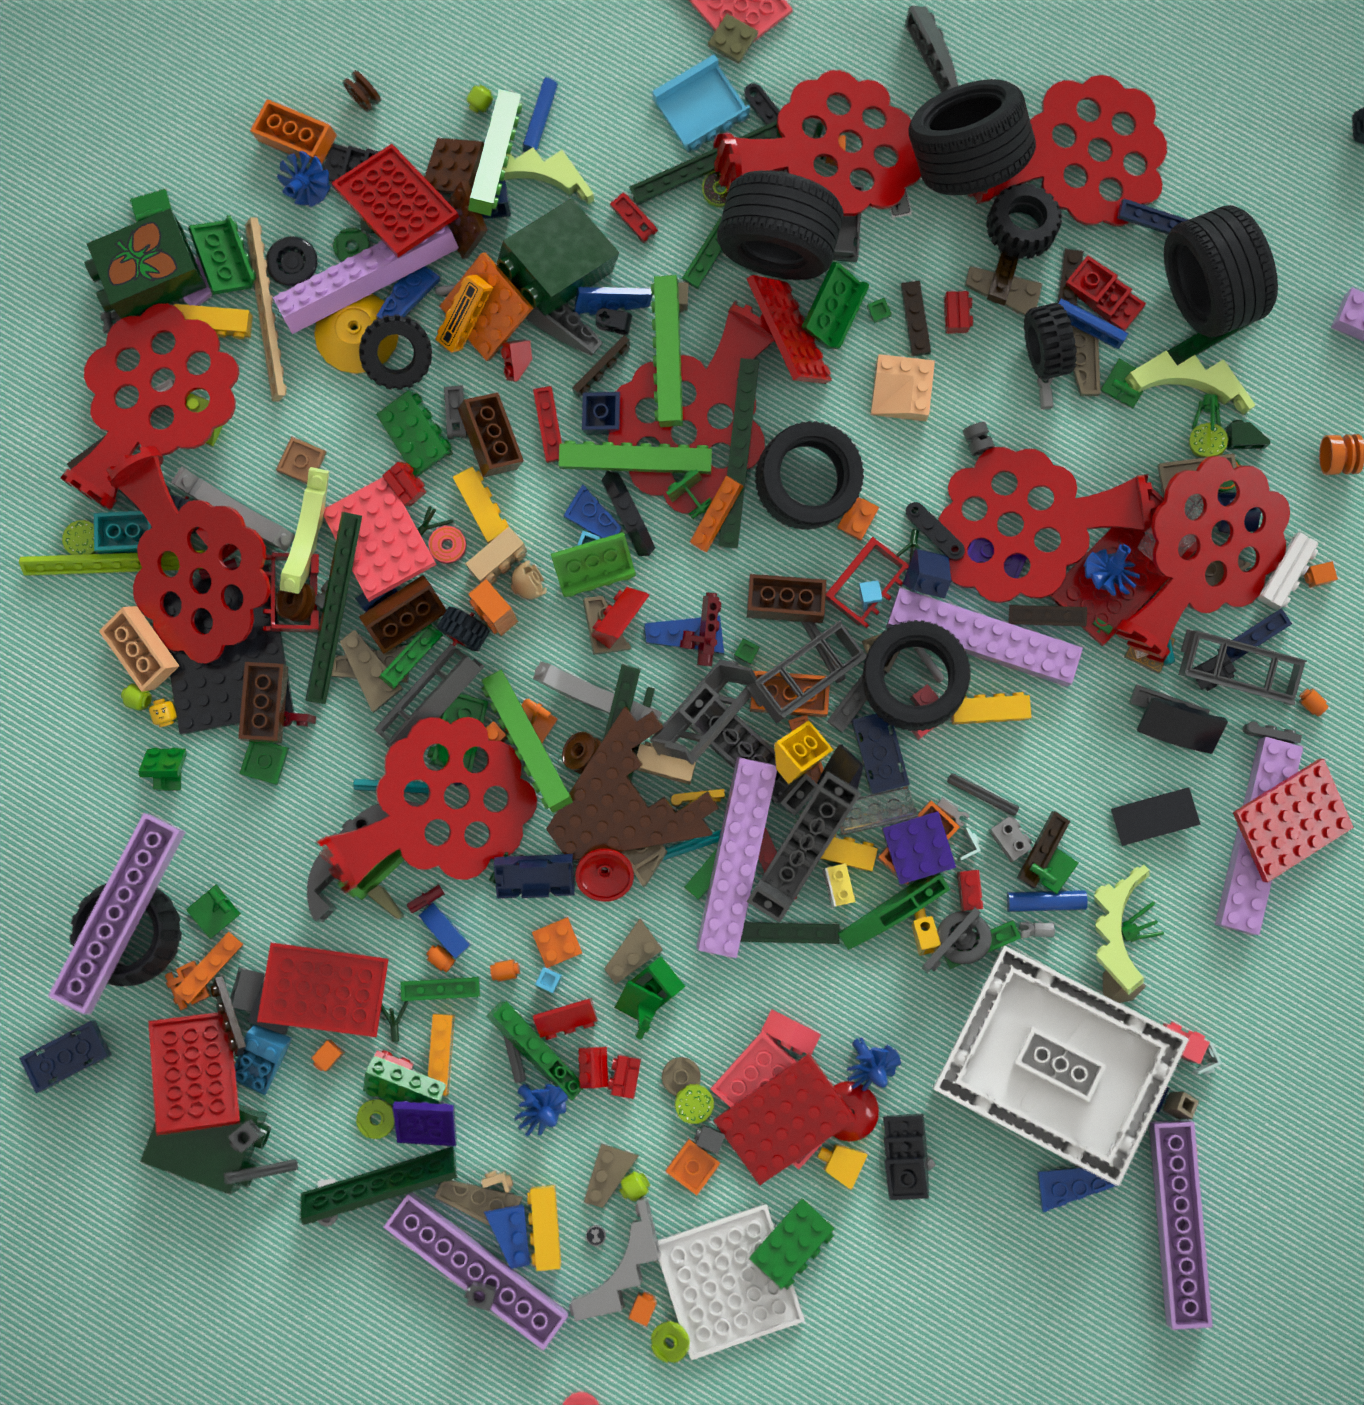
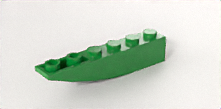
[838,873,950,950]
[486,1001,584,1101]

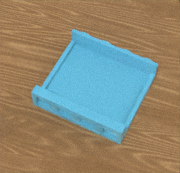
[652,54,750,152]

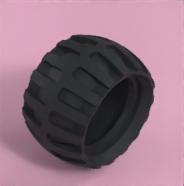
[69,883,182,986]

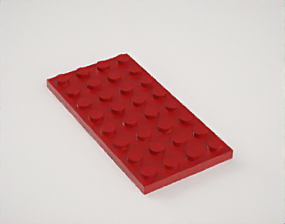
[1049,488,1197,646]

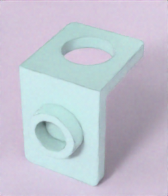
[957,827,981,861]
[1192,1042,1222,1075]

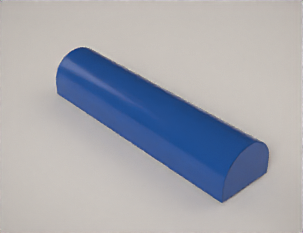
[523,77,558,152]
[1058,298,1128,349]
[1007,890,1088,912]

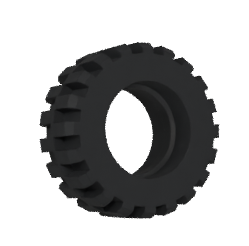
[986,184,1062,259]
[1024,303,1077,380]
[359,314,432,390]

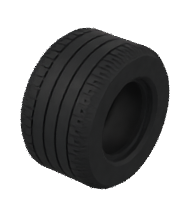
[908,79,1036,196]
[717,170,843,280]
[1164,205,1278,337]

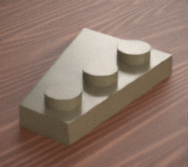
[604,919,663,985]

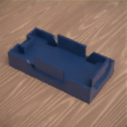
[851,714,910,795]
[494,854,575,899]
[19,1020,112,1093]

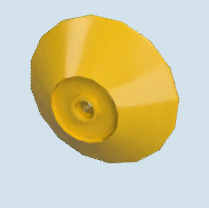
[314,294,399,374]

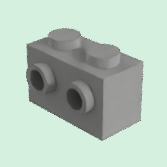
[988,816,1032,862]

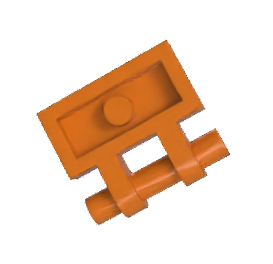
[165,961,211,1011]

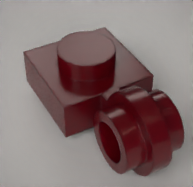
[283,711,316,727]

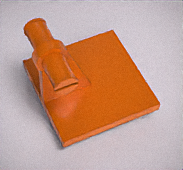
[505,698,558,743]

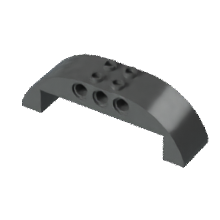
[678,682,819,816]
[746,771,862,923]
[307,800,422,922]

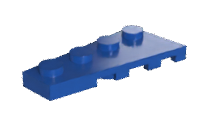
[377,266,441,320]
[573,287,653,316]
[644,616,724,654]
[1037,1167,1117,1213]

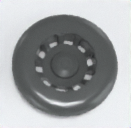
[937,911,992,964]

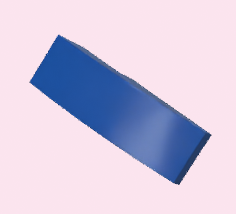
[419,903,471,959]

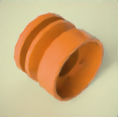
[1319,434,1364,475]

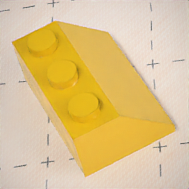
[774,720,833,784]

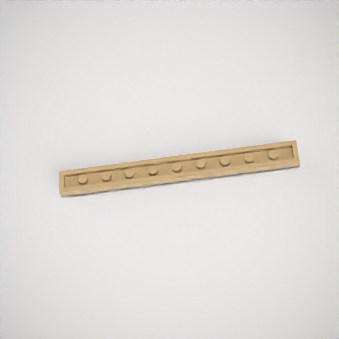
[245,217,287,401]

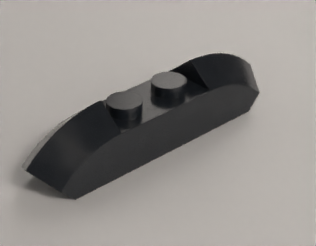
[601,471,655,556]

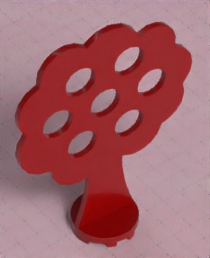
[713,70,921,216]
[968,75,1167,226]
[608,300,775,514]
[60,303,240,511]
[106,446,271,663]
[938,447,1155,603]
[1115,455,1290,663]
[315,717,537,893]

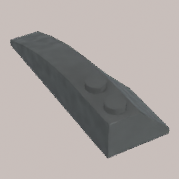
[905,5,958,93]
[510,279,603,355]

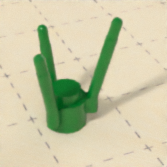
[1192,394,1221,431]
[1121,901,1164,942]

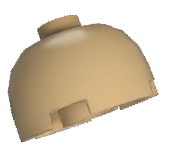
[511,560,547,600]

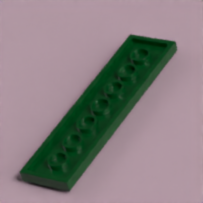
[300,1146,457,1225]

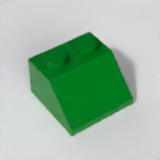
[631,956,686,1009]

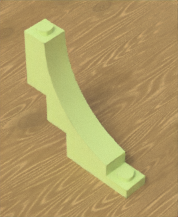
[473,147,594,204]
[1125,350,1256,415]
[279,467,329,594]

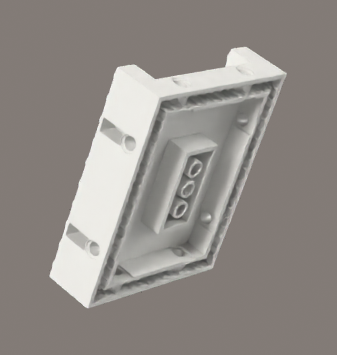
[932,945,1189,1186]

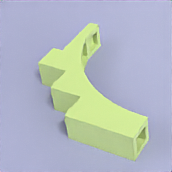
[1094,865,1149,995]

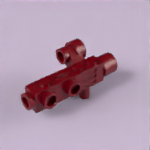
[680,592,721,666]

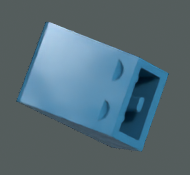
[235,1024,292,1095]

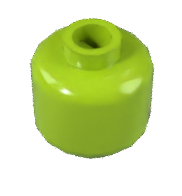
[466,84,493,114]
[121,683,152,711]
[619,1171,650,1202]

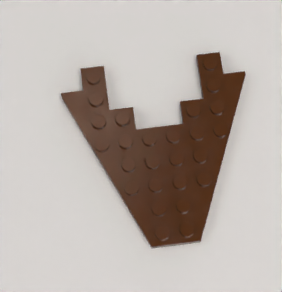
[546,707,719,860]

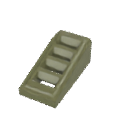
[367,885,404,919]

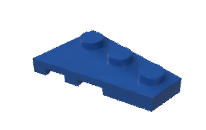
[563,484,622,539]
[484,1205,530,1269]

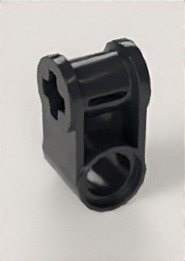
[596,308,632,335]

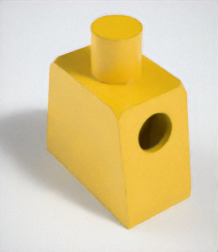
[912,908,941,956]
[817,1144,868,1190]

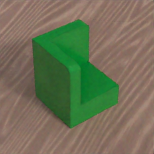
[153,771,182,791]

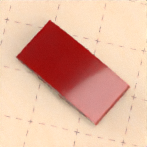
[1066,255,1146,331]

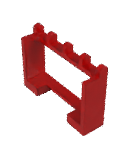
[825,537,909,629]
[263,552,319,633]

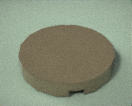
[662,1057,701,1096]

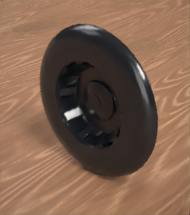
[266,236,318,286]

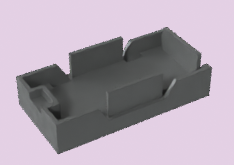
[833,185,864,262]

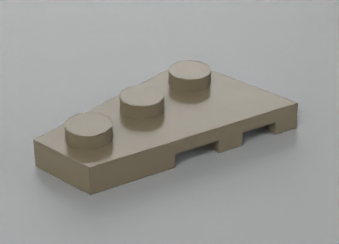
[583,596,631,655]
[584,1143,639,1208]

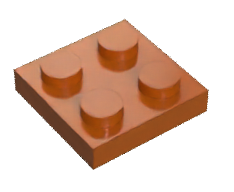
[532,917,583,968]
[665,1139,720,1196]

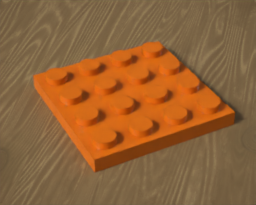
[440,252,533,361]

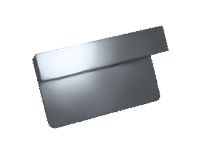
[230,967,264,1012]

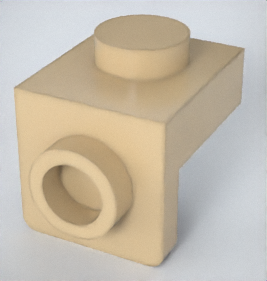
[481,1170,513,1193]

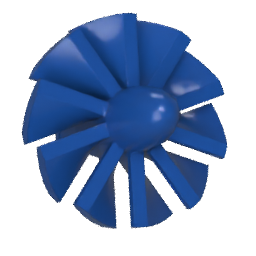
[277,151,331,207]
[1084,544,1140,596]
[846,1038,901,1091]
[514,1084,568,1136]

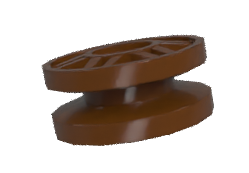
[342,70,381,112]
[275,583,316,622]
[562,731,601,775]

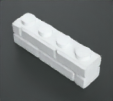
[1257,532,1319,610]

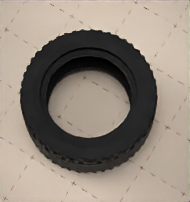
[755,421,864,530]
[863,620,971,731]

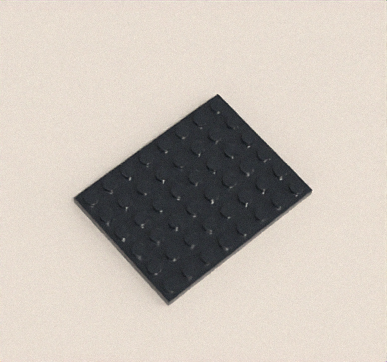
[163,564,295,735]

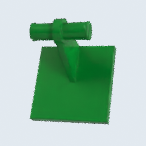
[130,188,173,222]
[1100,358,1144,409]
[666,469,712,520]
[1030,848,1079,894]
[186,884,241,939]
[614,980,663,1039]

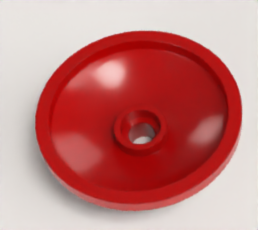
[575,849,634,902]
[833,1081,879,1142]

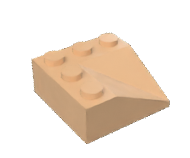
[870,354,935,421]

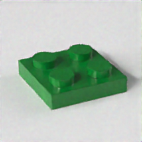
[239,742,289,785]
[138,748,187,778]

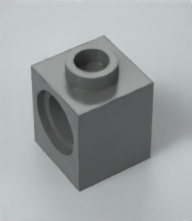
[228,1119,264,1153]
[694,1125,725,1154]
[464,1281,497,1311]

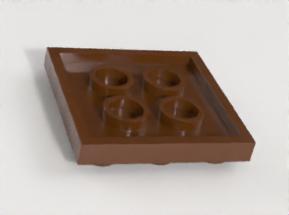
[424,138,485,194]
[448,180,488,259]

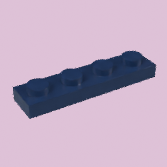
[1117,199,1188,235]
[1217,608,1292,663]

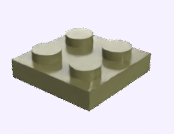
[708,14,758,64]

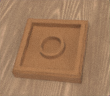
[276,436,327,484]

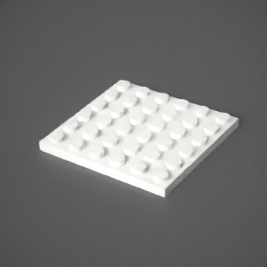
[658,1204,805,1360]

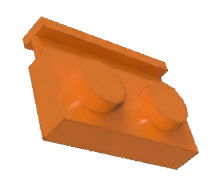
[837,497,879,541]

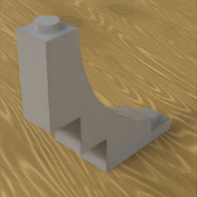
[171,466,295,552]
[533,662,662,721]
[569,1197,661,1321]

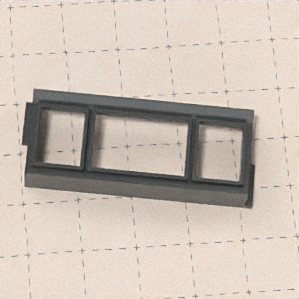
[746,620,867,724]
[1178,629,1307,705]
[374,644,485,748]
[650,659,757,765]

